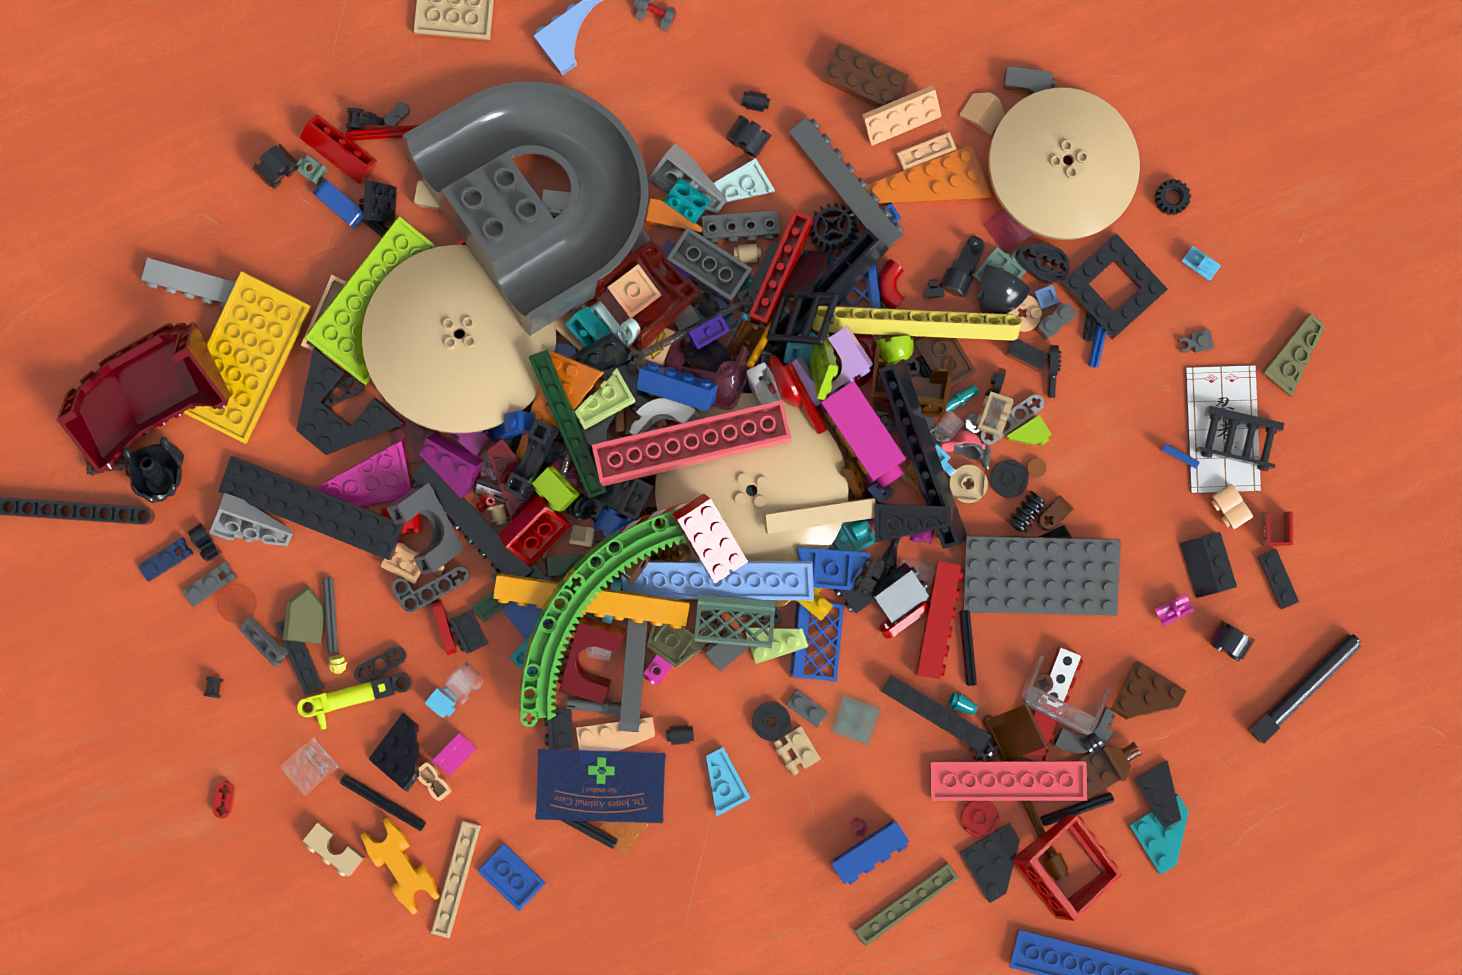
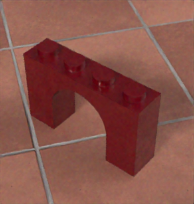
[558,616,626,704]

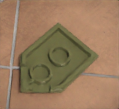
[282,585,325,644]

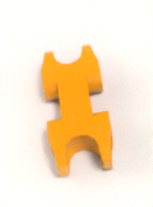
[360,817,440,915]

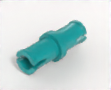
[946,384,979,414]

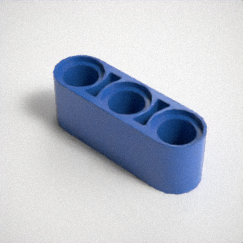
[312,179,364,228]

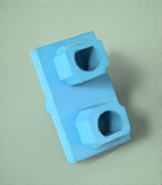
[1181,246,1221,281]

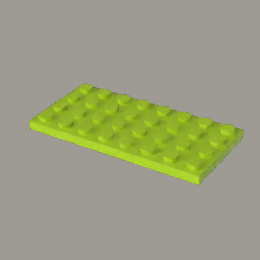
[304,216,437,385]

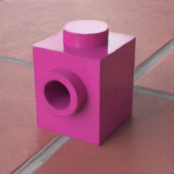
[644,655,673,685]

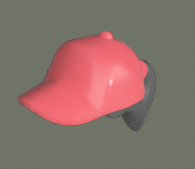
[942,430,991,470]

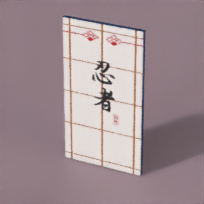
[1186,365,1261,494]

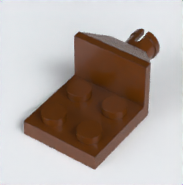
[1076,742,1142,800]

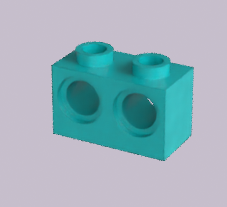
[663,178,712,224]

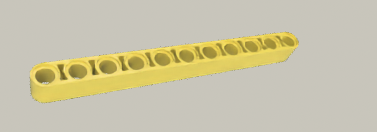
[812,306,1022,340]

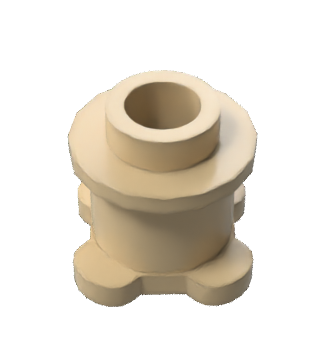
[487,504,510,525]

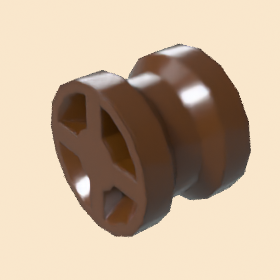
[1034,674,1053,694]

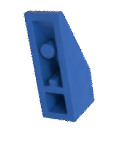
[491,411,535,443]

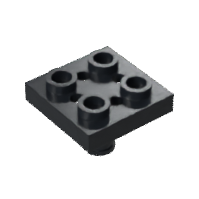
[359,181,397,225]

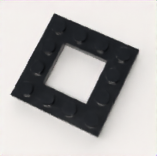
[1060,233,1168,340]

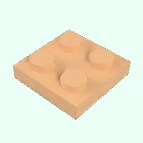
[607,264,662,318]

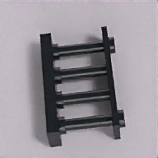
[1196,406,1284,471]

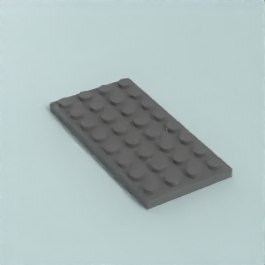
[963,535,1121,616]

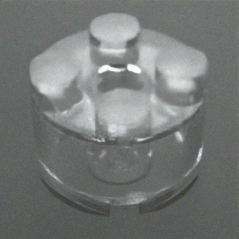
[440,660,484,705]

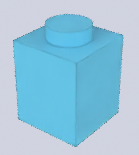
[425,688,456,718]

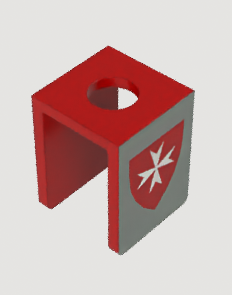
[1262,511,1293,546]

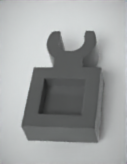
[1178,330,1214,353]

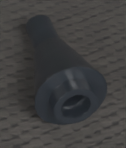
[879,538,900,572]

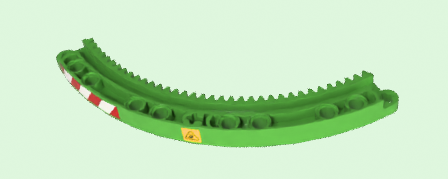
[519,503,717,727]

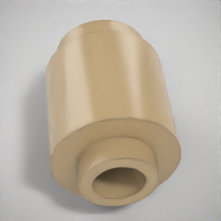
[734,244,762,264]

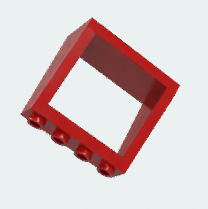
[1011,815,1122,921]

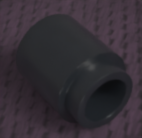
[741,90,770,113]
[666,724,694,745]

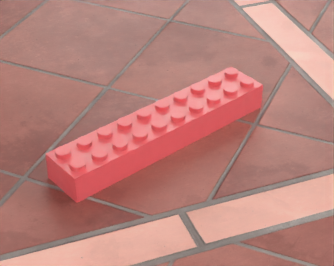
[592,400,792,486]

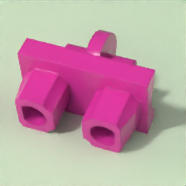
[1154,594,1194,627]

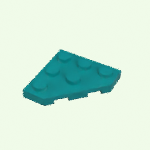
[1129,794,1189,875]

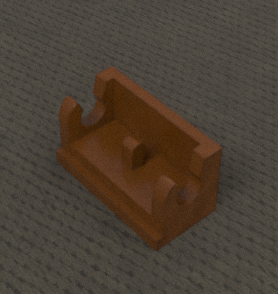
[727,318,765,363]

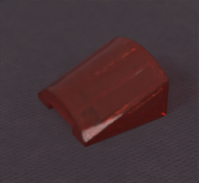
[593,239,701,352]

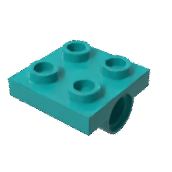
[833,519,875,552]

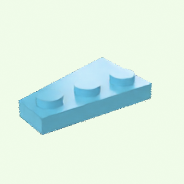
[706,747,750,816]

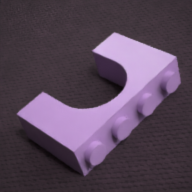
[791,325,873,407]

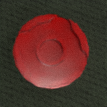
[961,801,999,838]

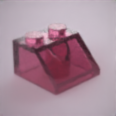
[983,208,1035,253]

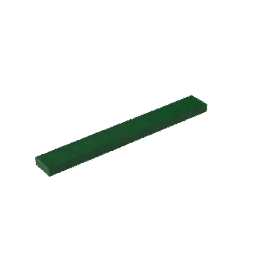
[529,349,608,498]

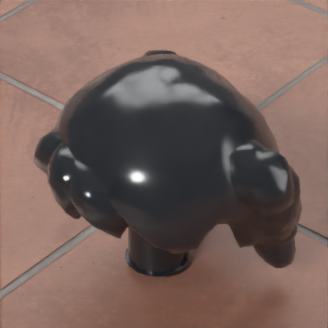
[122,437,184,503]

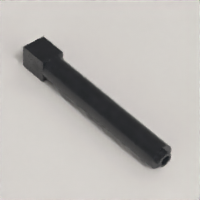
[1247,634,1361,744]

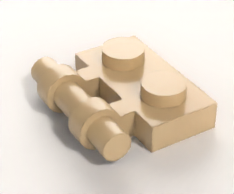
[773,726,821,776]

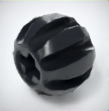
[970,737,999,762]

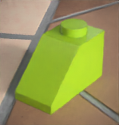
[1006,415,1052,446]

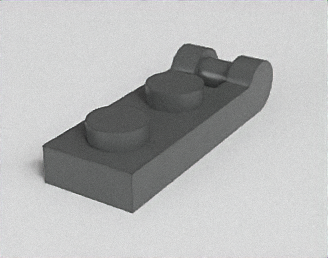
[182,561,238,607]
[239,615,288,666]

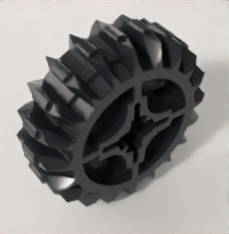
[809,203,860,254]

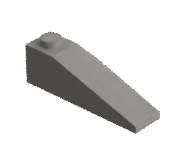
[648,144,727,214]
[209,493,294,546]

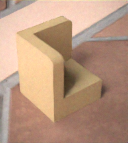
[569,525,595,548]

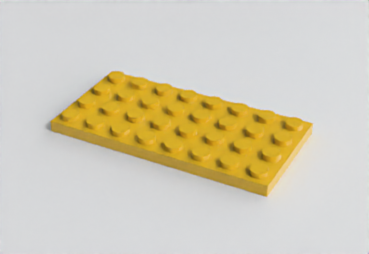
[184,271,312,444]

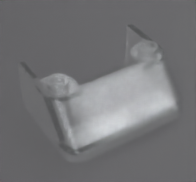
[1021,655,1110,735]

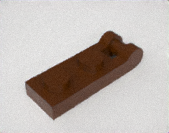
[840,457,871,500]

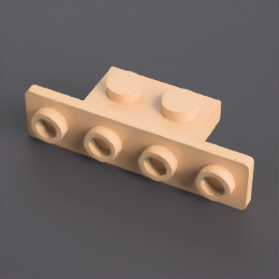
[381,542,445,584]

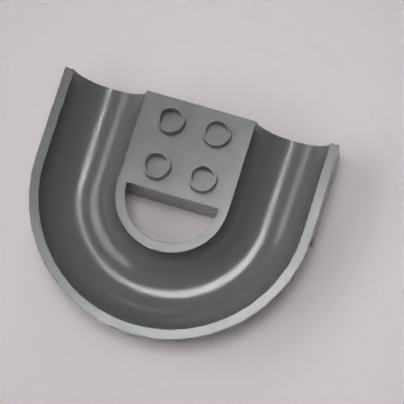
[403,81,648,336]

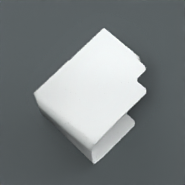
[747,363,780,405]

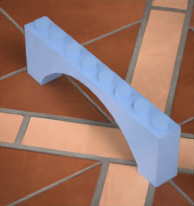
[534,0,602,76]

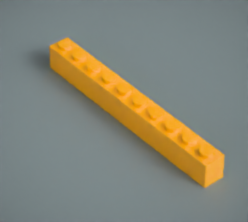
[493,573,690,629]

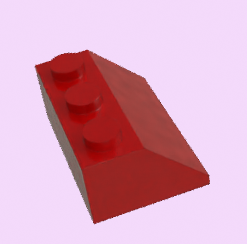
[499,495,571,566]

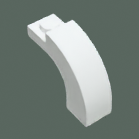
[629,398,699,435]

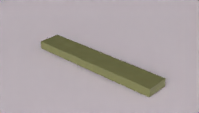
[854,862,959,946]

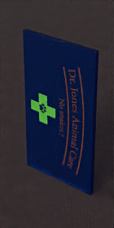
[535,749,666,823]

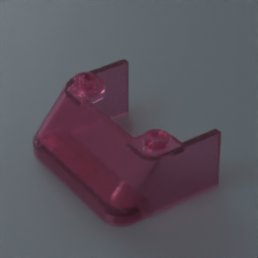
[665,334,751,410]

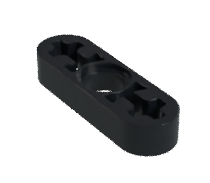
[324,376,365,408]
[354,647,407,682]

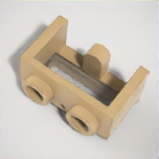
[976,392,1013,438]

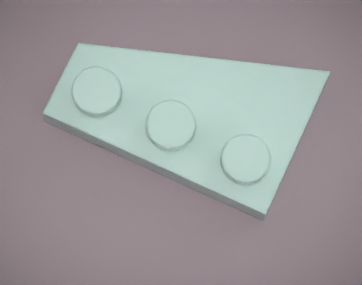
[713,158,775,203]

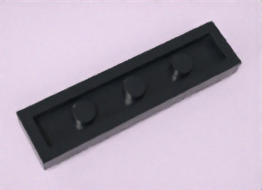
[276,620,324,695]

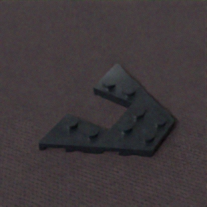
[296,347,404,455]

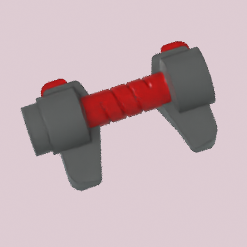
[633,0,676,31]

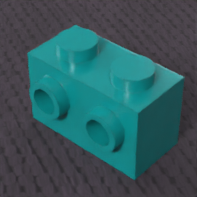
[565,307,611,347]

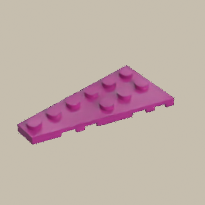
[314,440,412,506]

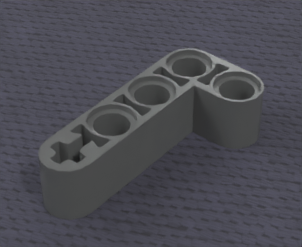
[392,567,471,612]

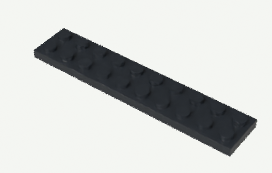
[218,456,404,560]

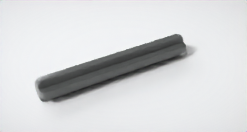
[323,578,338,654]

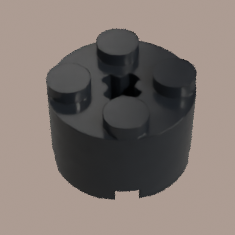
[726,115,771,158]
[253,144,297,189]
[1210,620,1255,662]

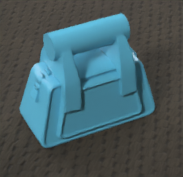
[783,331,818,369]

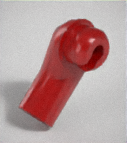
[476,493,495,512]

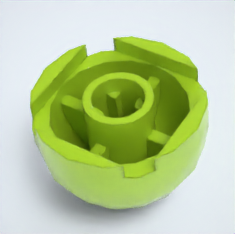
[875,336,914,363]

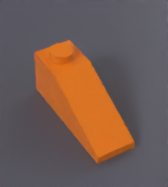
[646,197,703,235]

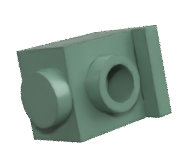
[296,155,328,186]

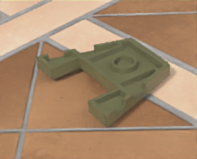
[646,622,724,668]

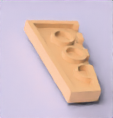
[576,717,655,766]

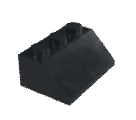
[1180,532,1237,598]

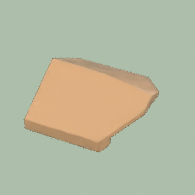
[959,92,1005,136]

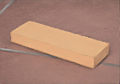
[897,132,957,171]

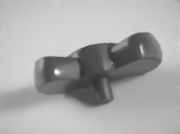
[383,102,409,127]

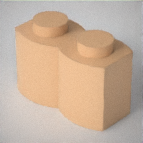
[1211,484,1253,529]
[418,761,452,801]

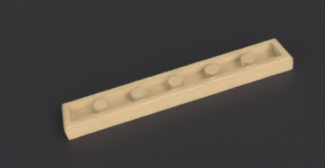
[764,498,876,534]
[431,820,481,938]

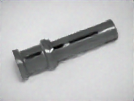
[567,697,621,717]

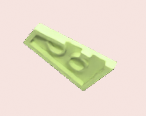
[575,369,636,430]
[745,626,808,664]

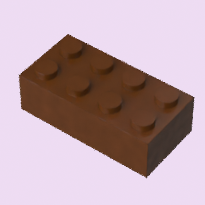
[822,43,908,108]

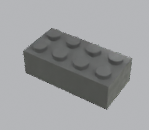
[667,227,752,304]

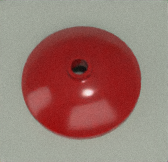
[767,355,801,408]

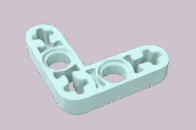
[590,301,640,348]

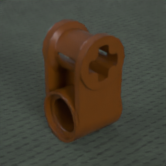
[1038,495,1074,531]

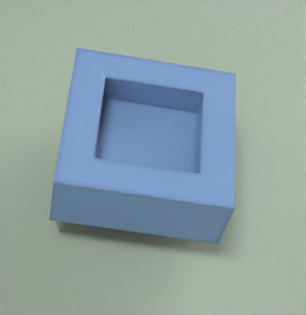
[1034,285,1059,310]

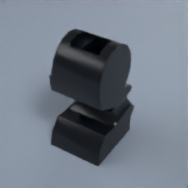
[188,523,222,562]

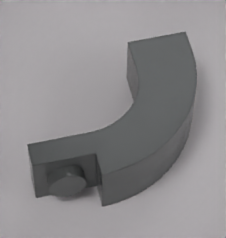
[1053,707,1115,753]

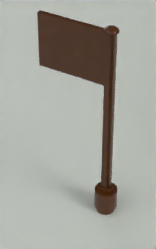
[982,703,1069,881]

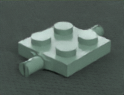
[972,246,1026,299]

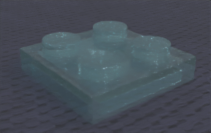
[832,696,881,745]

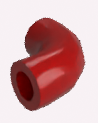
[878,259,905,309]

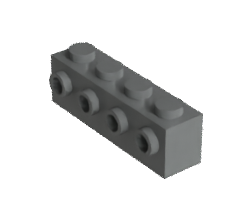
[702,210,780,244]

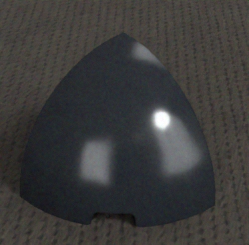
[979,265,1031,314]

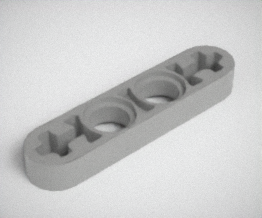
[980,394,1044,445]

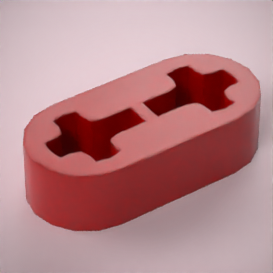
[213,782,235,819]

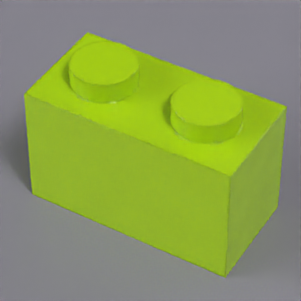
[532,467,580,511]

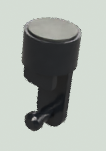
[939,236,985,297]

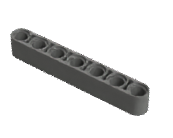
[619,618,648,732]

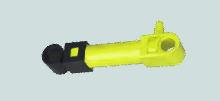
[297,673,413,730]

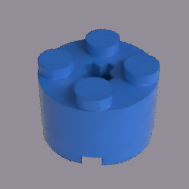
[593,505,635,537]

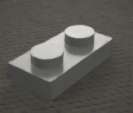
[786,690,828,728]

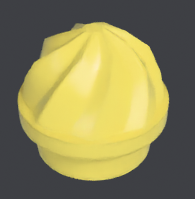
[328,655,347,674]

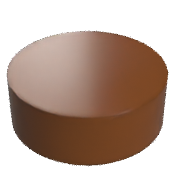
[1027,458,1047,478]

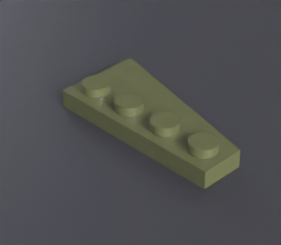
[1262,313,1325,397]

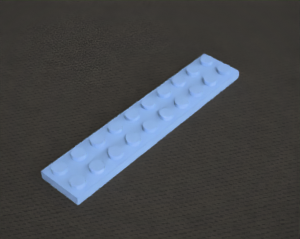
[622,560,814,600]

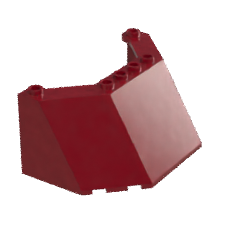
[57,322,230,473]

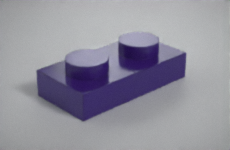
[687,314,730,350]

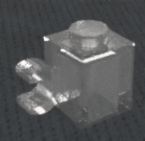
[584,647,612,661]

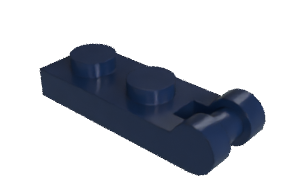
[138,537,194,582]

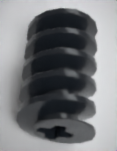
[564,490,595,521]
[1006,490,1047,533]

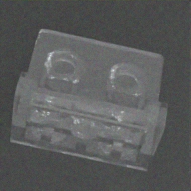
[281,738,339,796]

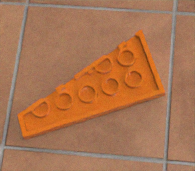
[866,145,992,204]
[516,351,604,462]

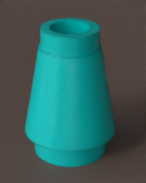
[948,692,978,715]

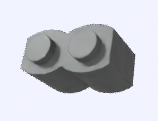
[1036,302,1077,340]

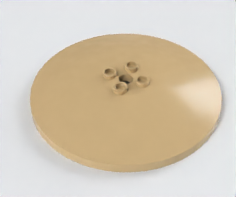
[988,88,1140,240]

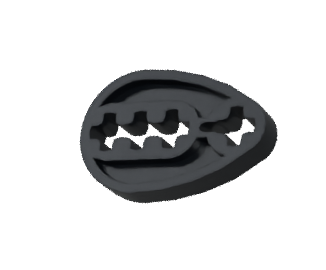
[1016,244,1069,284]

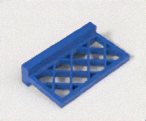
[828,238,883,309]
[789,601,844,681]

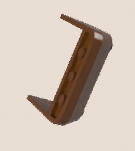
[869,347,953,417]

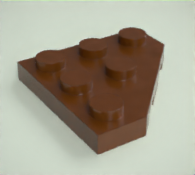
[1110,661,1186,720]

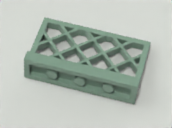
[694,594,776,648]

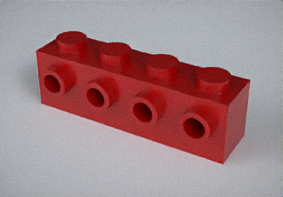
[300,114,378,184]

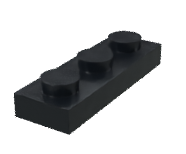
[1258,549,1299,609]

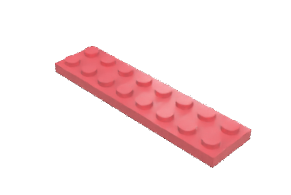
[931,761,1087,801]

